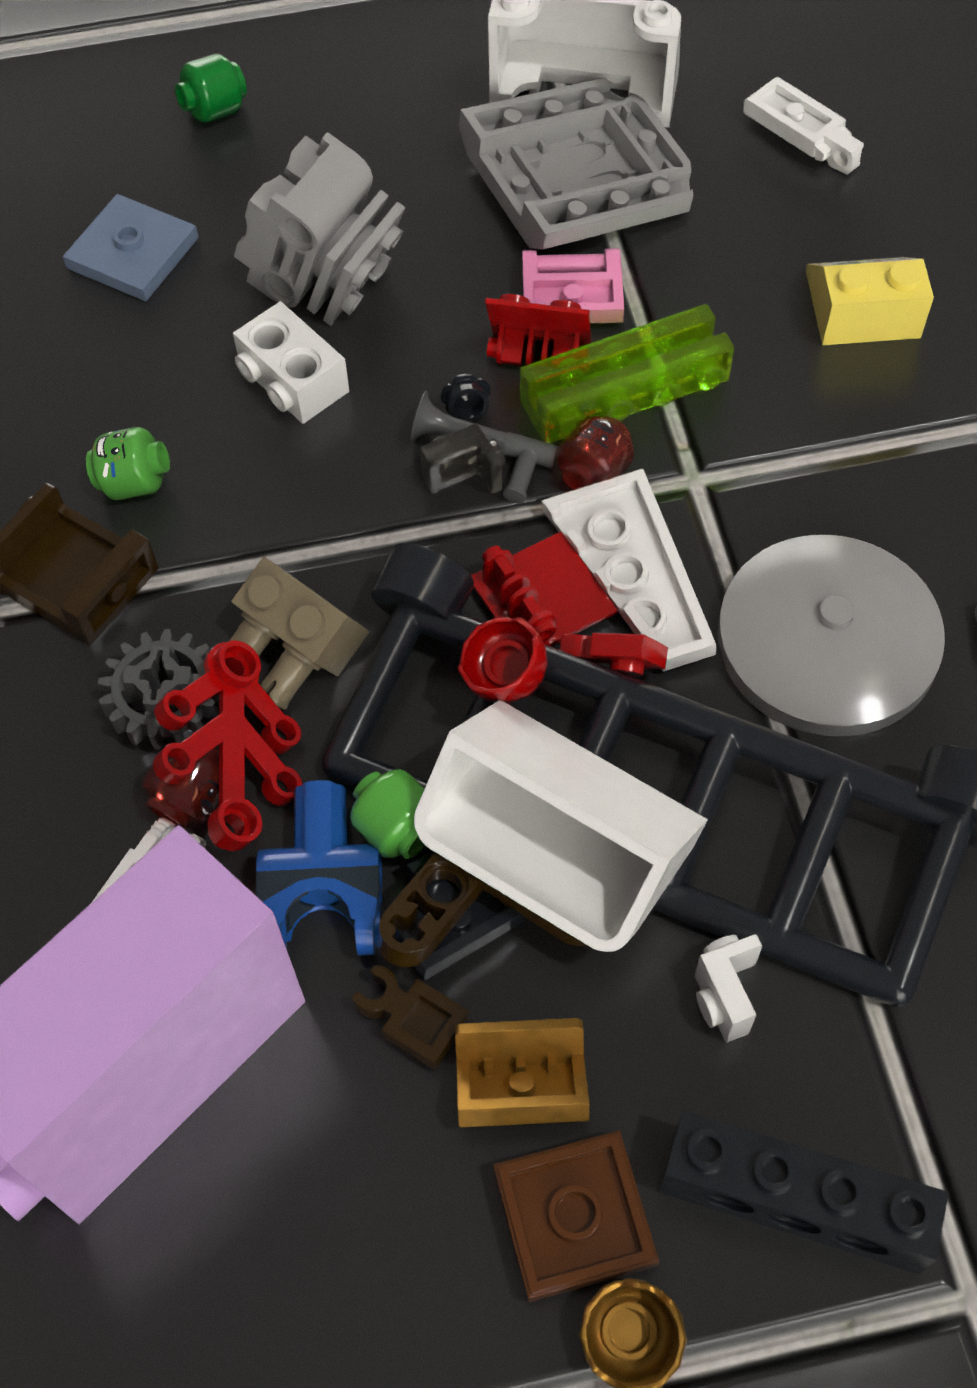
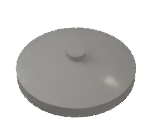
[718,535,945,736]

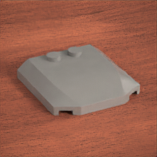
[459,78,693,250]

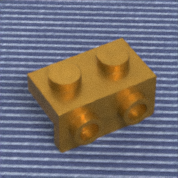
[455,1018,589,1128]

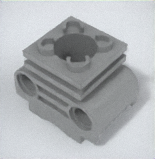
[234,132,406,326]

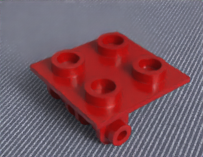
[485,294,592,373]
[471,531,618,646]

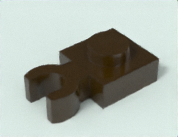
[352,965,470,1071]

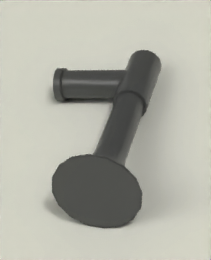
[411,391,559,504]

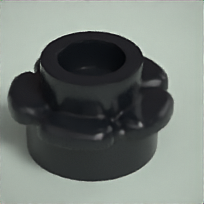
[441,373,491,422]

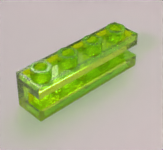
[520,303,734,444]

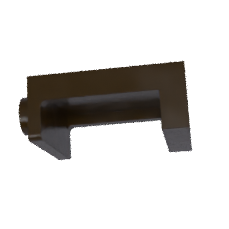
[0,483,159,646]

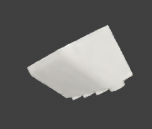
[414,700,708,952]

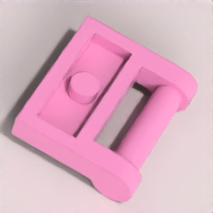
[522,248,624,323]

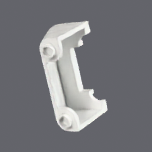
[488,0,681,127]

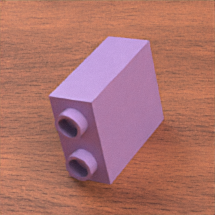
[0,825,305,1224]

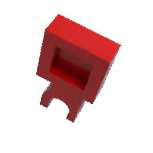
[560,633,668,677]

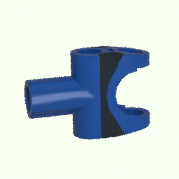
[256,780,383,956]

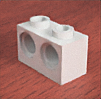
[233,301,350,424]

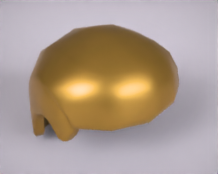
[579,1278,687,1388]

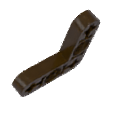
[378,852,586,967]

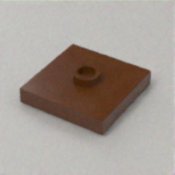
[493,1130,659,1303]

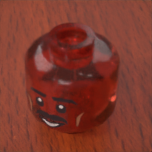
[556,416,635,490]
[142,742,219,829]

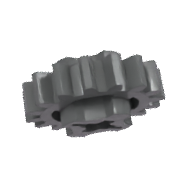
[98,629,219,750]

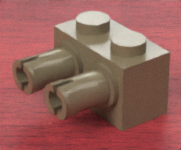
[228,556,370,710]

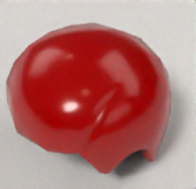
[458,617,548,704]

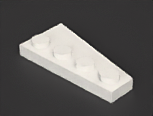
[542,468,716,672]

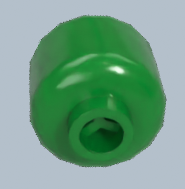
[175,54,247,123]

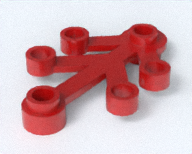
[153,640,302,851]

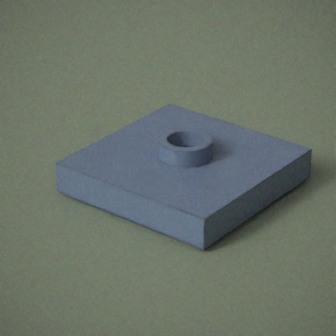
[62,194,199,302]

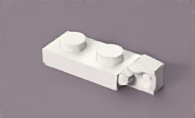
[743,77,864,175]

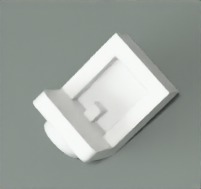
[694,934,762,1043]

